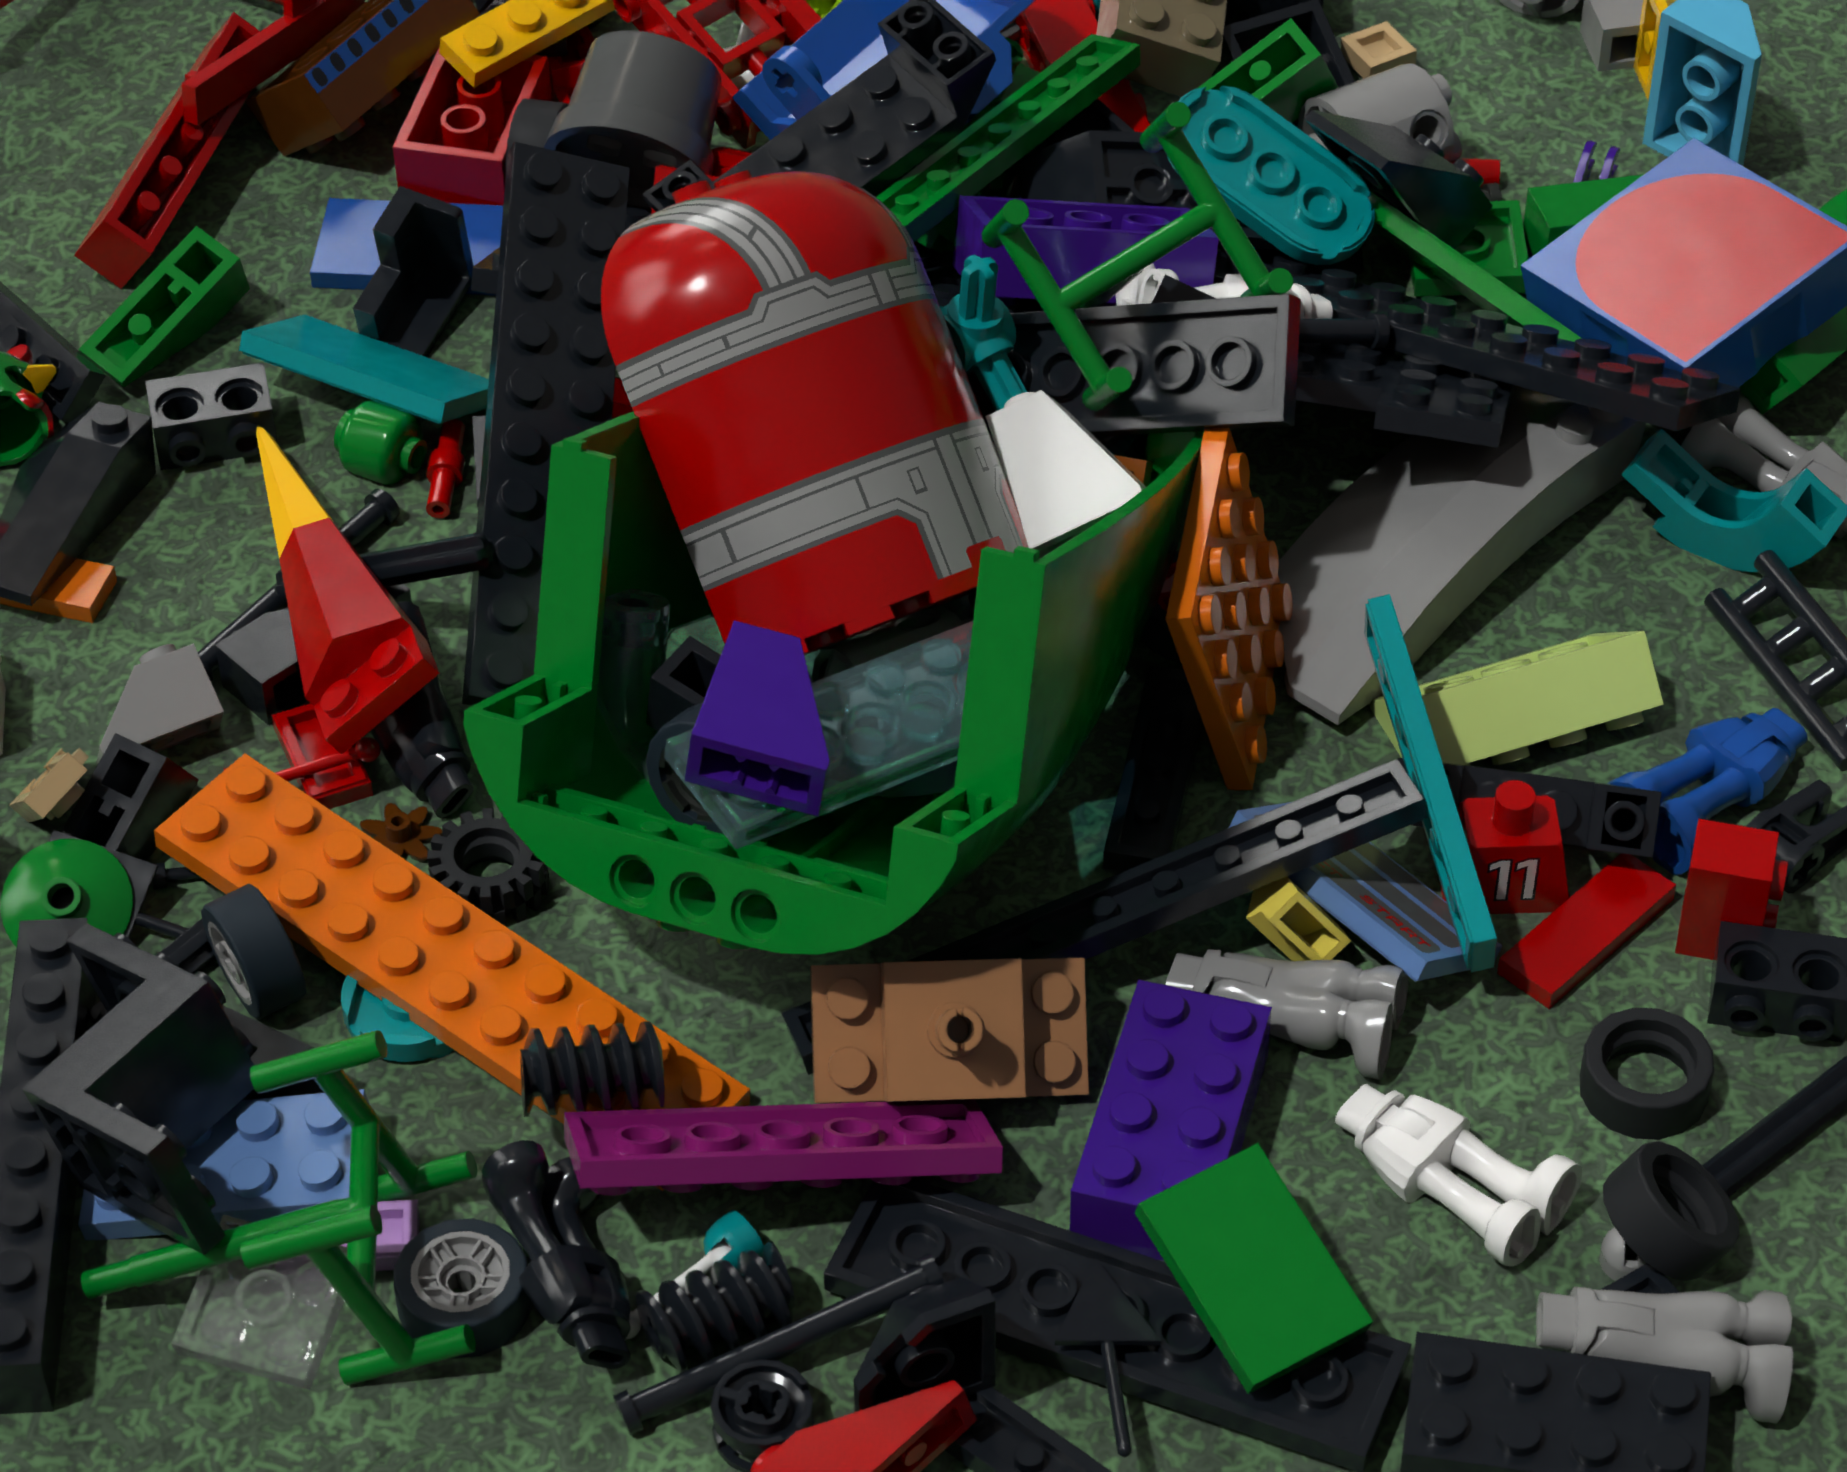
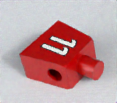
[1438,780,1569,914]

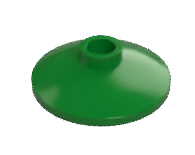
[0,838,134,948]

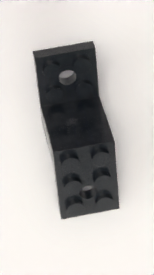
[22,923,254,1255]

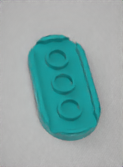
[1167,86,1374,265]

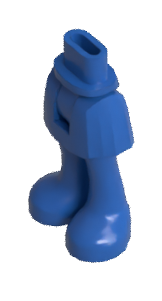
[1607,708,1808,875]

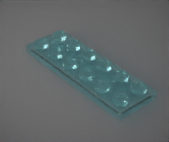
[664,621,973,850]

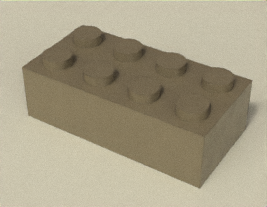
[1096,0,1227,97]

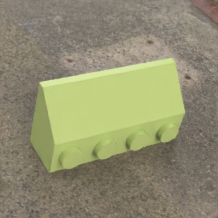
[1369,631,1664,765]

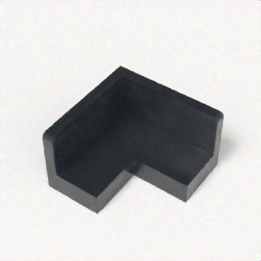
[353,186,474,357]

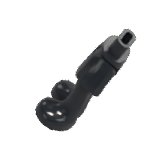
[482,1140,631,1369]

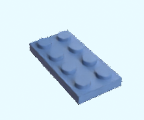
[78,1089,370,1240]

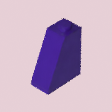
[684,620,830,817]

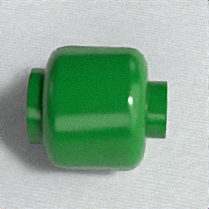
[334,400,427,486]

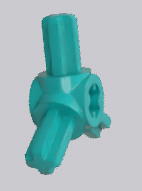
[940,255,1027,411]

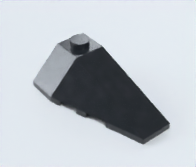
[0,402,156,606]

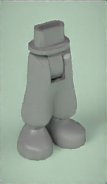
[1165,949,1409,1080]
[1536,1287,1793,1423]

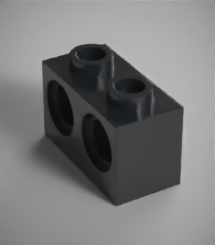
[145,362,278,470]
[1707,921,1847,1042]

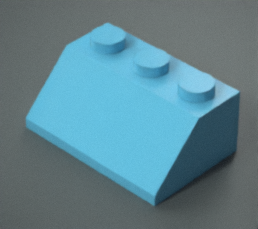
[1643,0,1762,166]

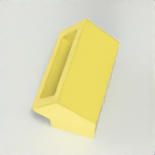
[1246,876,1351,961]

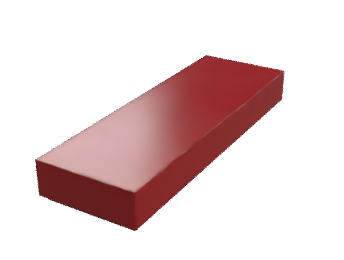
[1497,853,1676,1009]

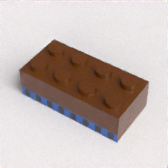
[245,0,481,156]

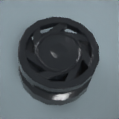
[711,1359,815,1472]

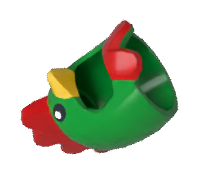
[0,344,56,466]

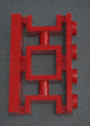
[613,0,822,149]

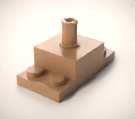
[810,958,1089,1103]

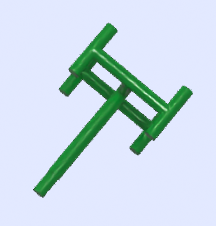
[982,102,1293,411]
[81,1030,477,1386]

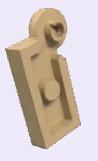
[9,748,89,822]

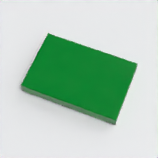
[1134,1143,1373,1394]

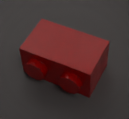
[1675,818,1788,960]

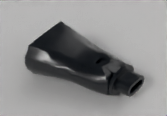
[370,601,474,818]

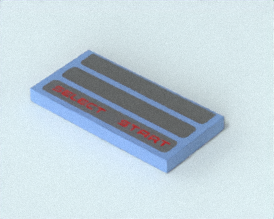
[1229,802,1502,982]

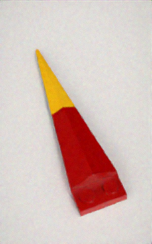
[256,427,440,754]

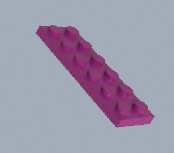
[564,1099,1003,1196]

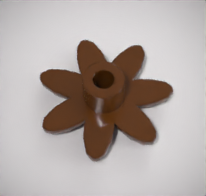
[360,803,443,862]

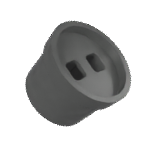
[544,30,722,213]

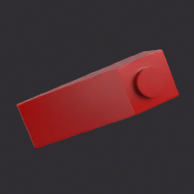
[750,1380,977,1472]

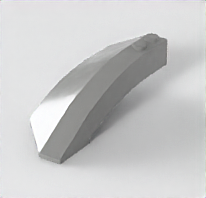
[1278,385,1646,725]

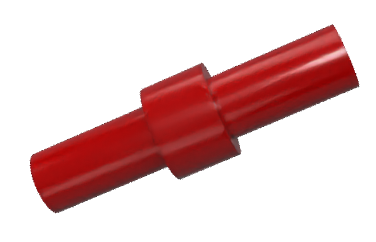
[426,419,466,518]

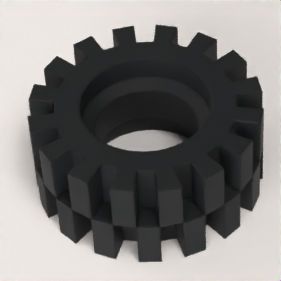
[427,808,549,927]

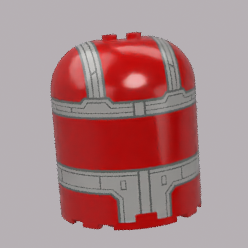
[601,170,1029,656]

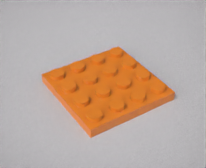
[1165,428,1293,790]

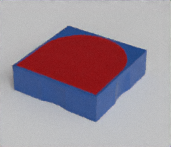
[1520,138,1847,387]

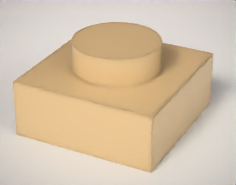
[1340,21,1417,79]

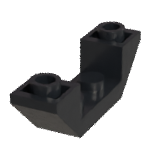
[1398,757,1661,858]

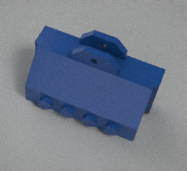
[732,0,1036,140]

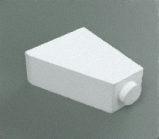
[985,390,1146,558]

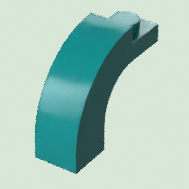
[1621,428,1847,572]

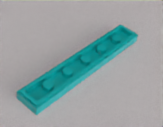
[1364,594,1497,972]

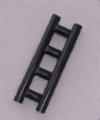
[1704,550,1847,771]

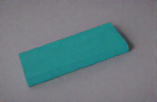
[239,314,489,424]

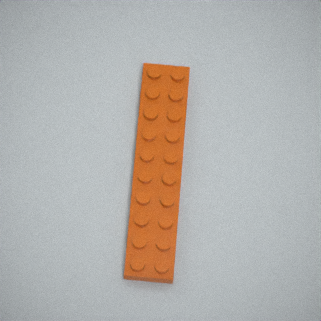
[154,753,750,1191]

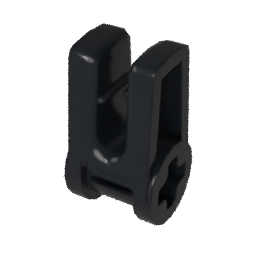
[1746,779,1847,893]

